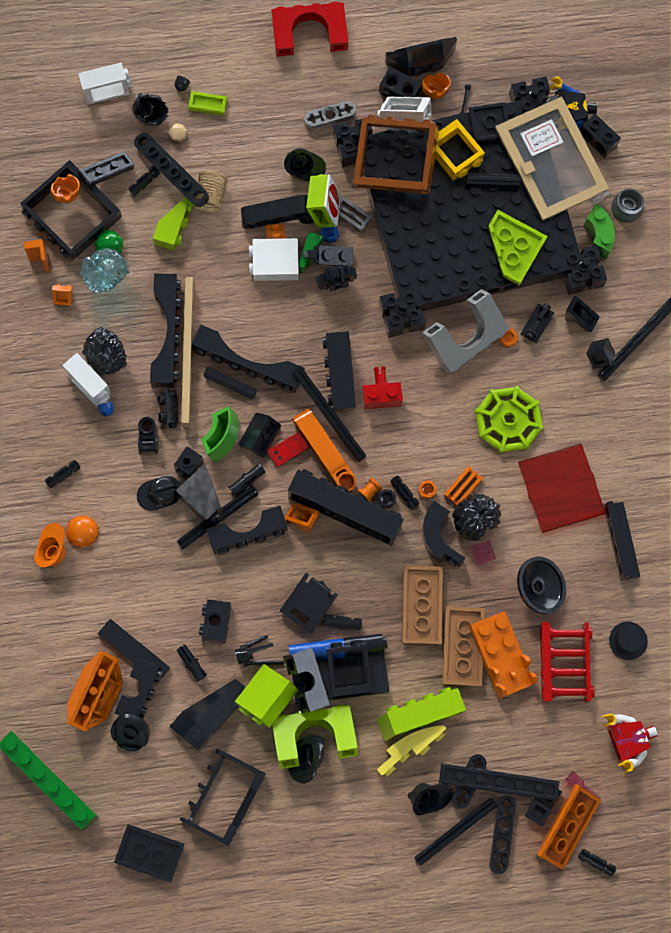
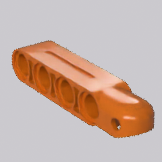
[292,408,356,492]

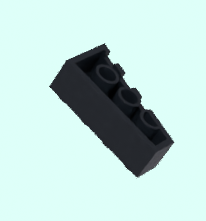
[322,331,356,410]

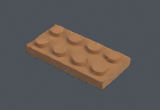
[402,566,443,645]
[442,606,485,687]

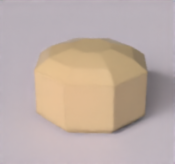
[169,123,187,143]

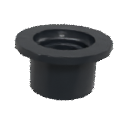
[609,621,648,660]

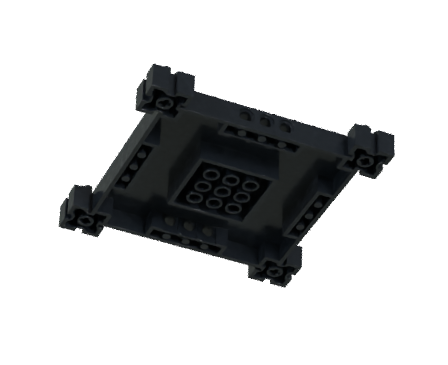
[333,76,607,338]

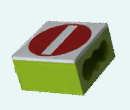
[306,174,341,228]

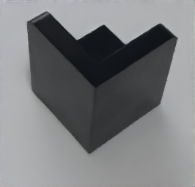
[586,338,615,369]

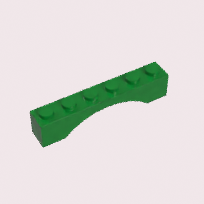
[0,731,98,831]

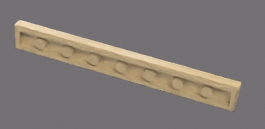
[181,277,194,428]

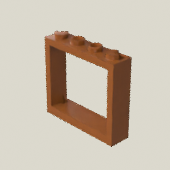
[353,115,439,194]

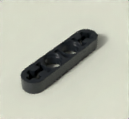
[489,796,516,874]

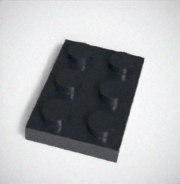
[114,824,185,883]

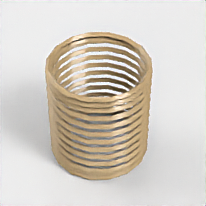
[195,171,228,213]

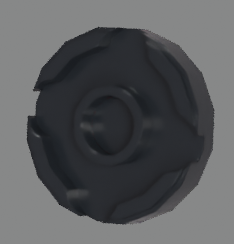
[110,714,151,751]

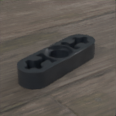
[451,754,487,809]

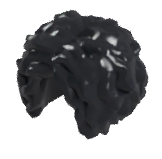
[82,327,127,375]
[452,493,501,541]

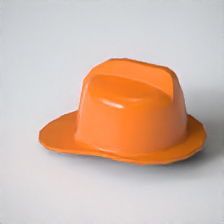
[34,523,66,568]

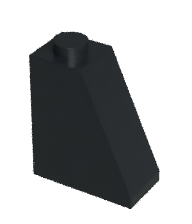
[175,465,224,527]

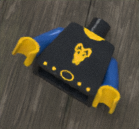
[550,76,597,133]

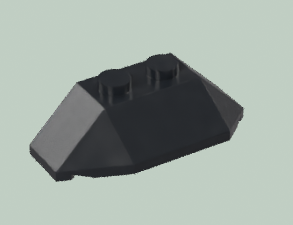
[385,37,457,76]

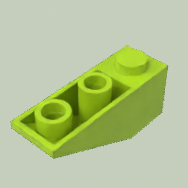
[152,197,194,251]

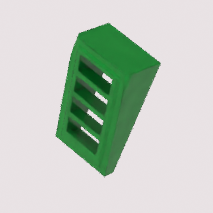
[299,232,323,273]

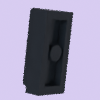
[238,413,282,458]

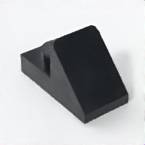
[565,296,600,332]

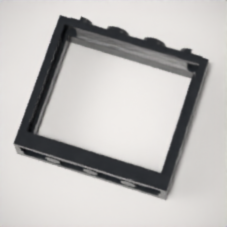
[20,160,122,260]

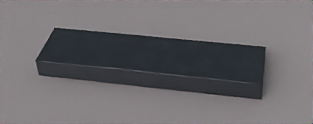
[97,619,170,683]

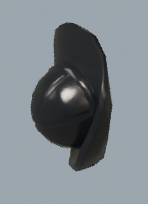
[288,734,324,784]

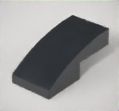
[525,790,562,826]

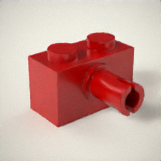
[362,366,403,410]

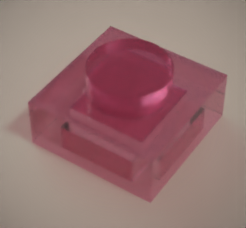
[471,540,496,566]

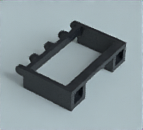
[180,749,266,846]

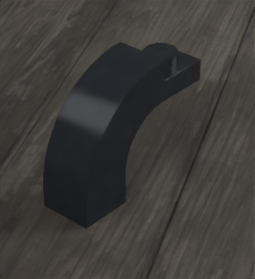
[422,501,465,567]

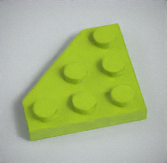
[488,210,547,286]

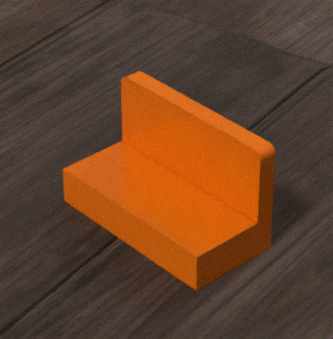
[23,239,50,273]

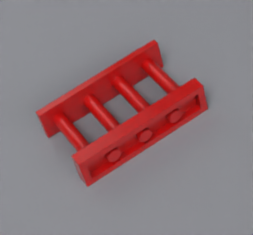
[539,622,595,703]

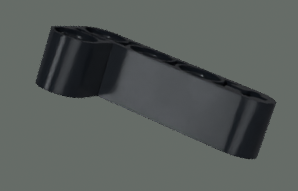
[241,195,315,229]

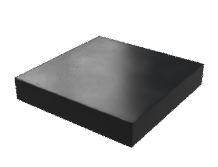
[468,102,512,144]

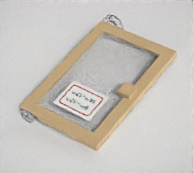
[495,95,611,221]

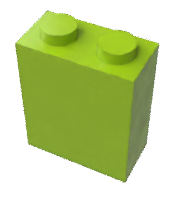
[235,664,298,728]

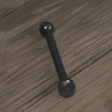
[459,84,472,114]

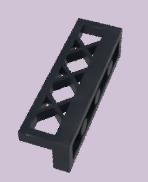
[604,501,640,581]

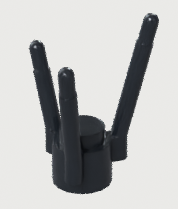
[235,635,284,667]

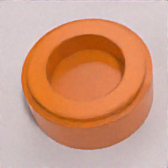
[499,328,518,348]

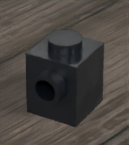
[174,446,204,479]

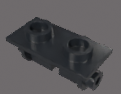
[520,303,555,344]
[157,388,179,429]

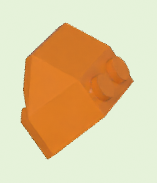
[67,650,123,732]

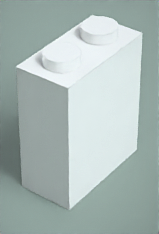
[249,238,298,281]

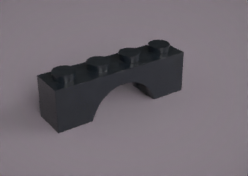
[206,506,288,555]

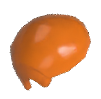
[421,72,451,99]
[51,174,80,203]

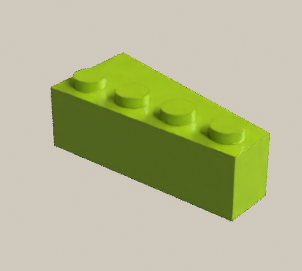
[376,687,466,742]

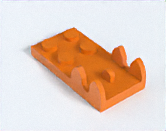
[469,611,538,699]

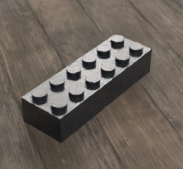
[288,469,404,546]

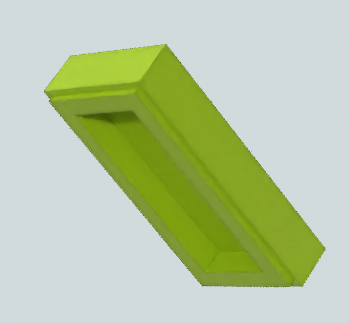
[188,91,227,116]

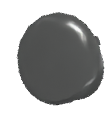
[611,188,644,222]

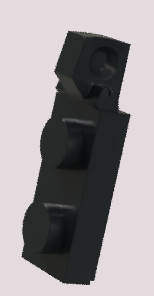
[303,245,353,266]

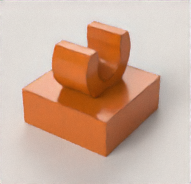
[266,224,285,239]
[52,284,73,306]

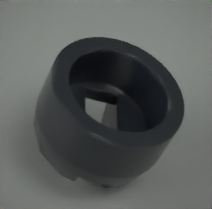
[174,76,190,91]

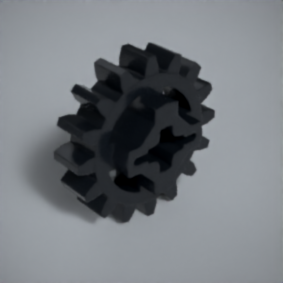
[316,265,357,291]

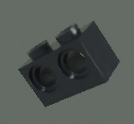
[379,67,422,98]
[580,113,621,158]

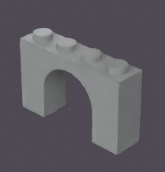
[422,289,509,373]

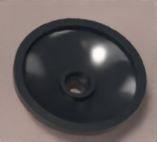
[517,556,566,614]

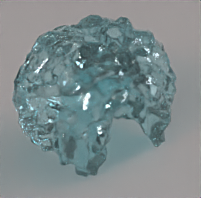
[81,248,130,293]

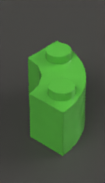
[584,204,615,259]
[201,406,239,462]

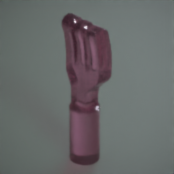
[565,771,601,799]

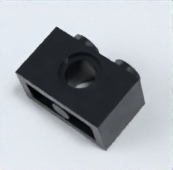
[199,599,231,644]

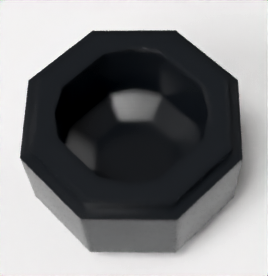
[378,489,396,509]

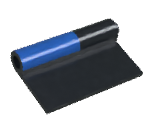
[288,633,389,705]

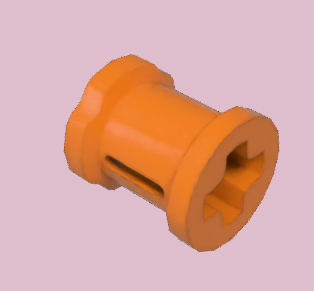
[357,478,383,502]

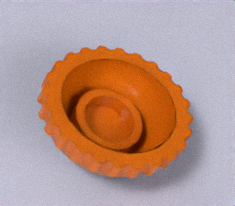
[65,515,99,548]

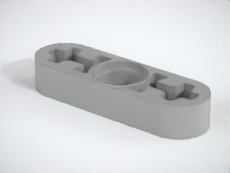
[304,101,356,130]

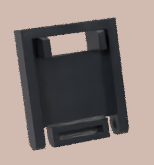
[280,573,338,633]

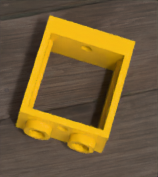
[426,119,485,181]

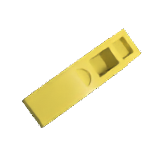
[376,725,446,777]

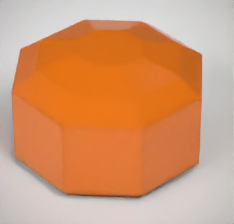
[418,480,437,500]

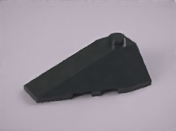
[169,679,245,752]

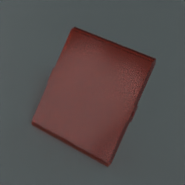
[518,443,606,533]

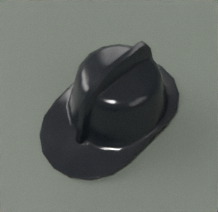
[284,148,326,182]
[137,476,181,511]
[407,783,453,816]

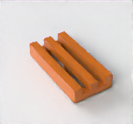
[444,466,483,506]

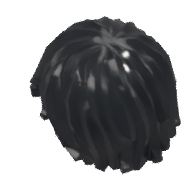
[132,93,169,126]

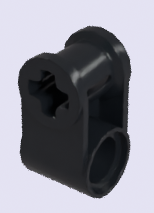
[138,417,158,455]

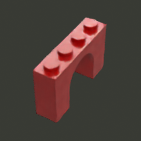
[271,1,348,57]

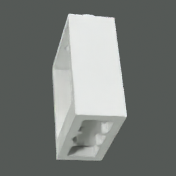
[78,62,131,105]
[377,97,432,129]
[62,353,111,408]

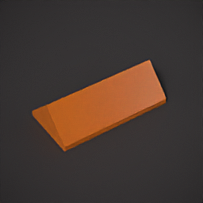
[536,784,601,870]

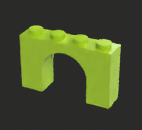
[272,704,358,769]

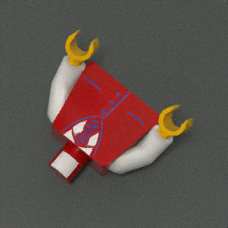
[602,713,658,775]

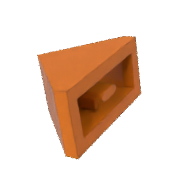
[285,503,320,534]

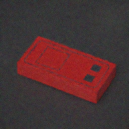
[267,431,310,468]

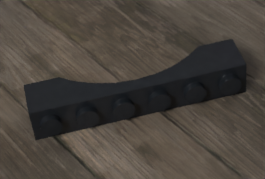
[150,273,181,388]
[191,325,305,393]

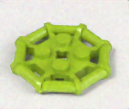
[474,385,544,454]

